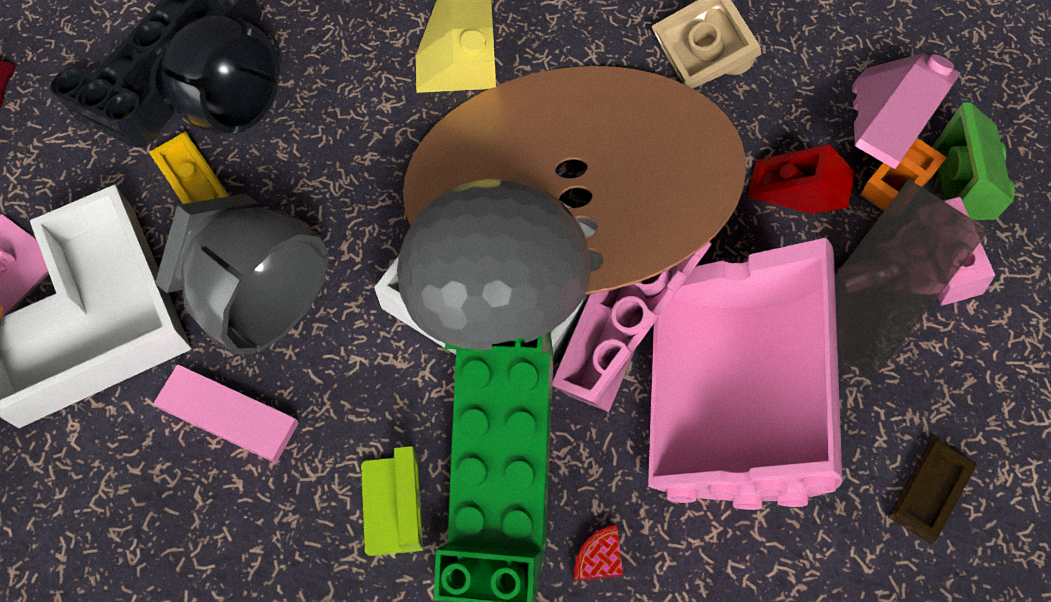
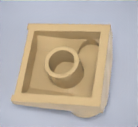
[652,0,761,89]

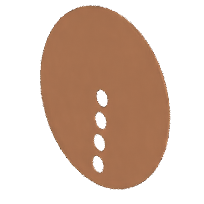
[403,66,746,294]

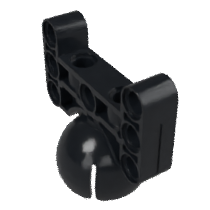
[50,0,280,148]

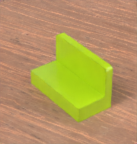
[361,446,423,556]

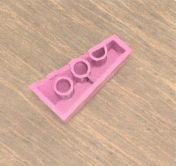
[552,242,711,412]

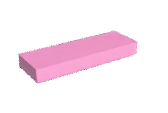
[153,364,299,463]

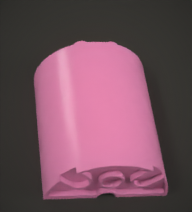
[648,238,842,510]

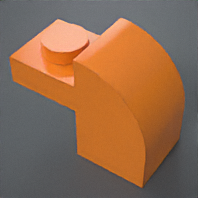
[861,138,947,220]

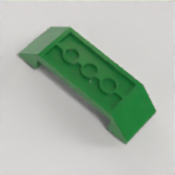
[434,332,554,602]

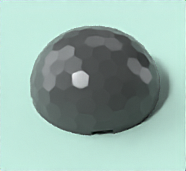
[397,178,591,350]

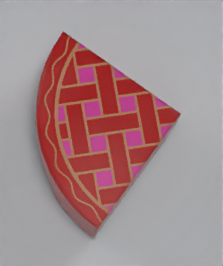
[574,525,623,581]

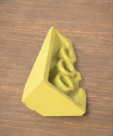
[416,0,496,93]

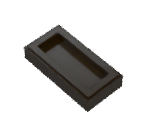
[888,438,977,544]

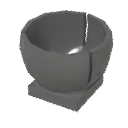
[155,194,329,355]

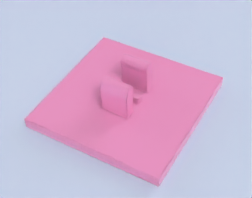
[0,214,49,317]

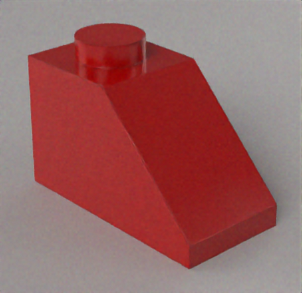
[747,144,855,214]

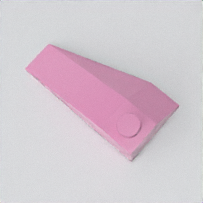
[852,53,961,169]

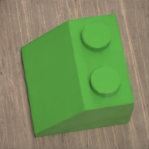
[932,103,1015,220]

